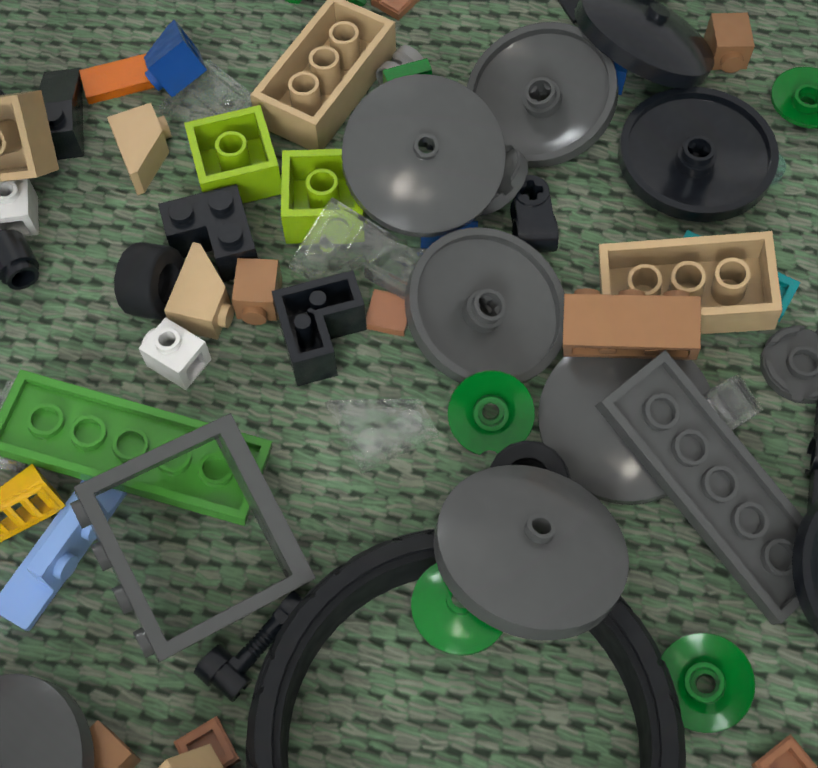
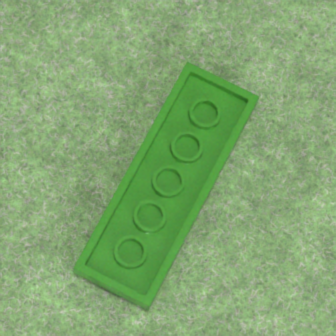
[0,369,272,526]

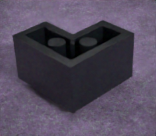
[158,184,258,282]
[271,270,367,387]

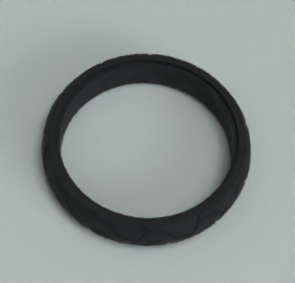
[246,529,686,768]

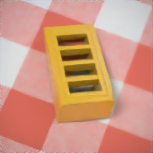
[0,464,66,543]

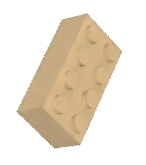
[250,0,396,150]
[0,90,59,182]
[599,231,782,334]

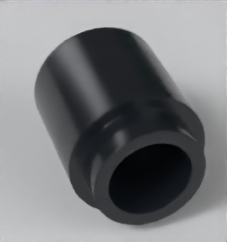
[0,230,39,290]

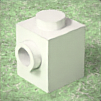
[0,179,39,237]
[138,317,211,390]

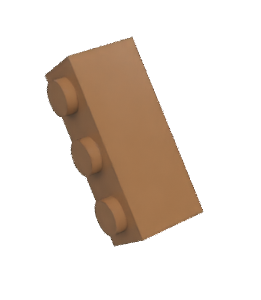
[563,288,701,360]

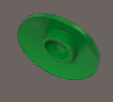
[771,67,818,129]
[448,370,535,455]
[411,563,503,656]
[661,633,755,733]

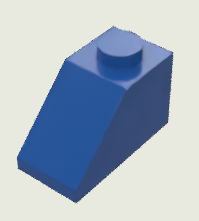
[144,20,207,97]

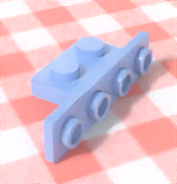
[0,480,127,631]

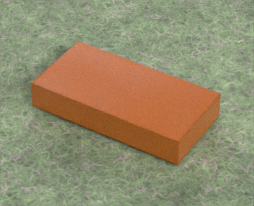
[79,53,155,105]

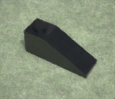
[38,68,84,160]

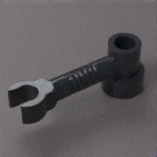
[194,591,303,702]

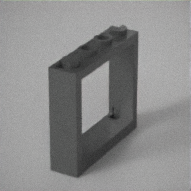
[70,413,316,663]

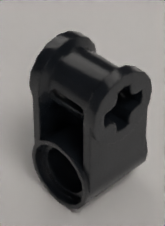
[510,175,559,253]

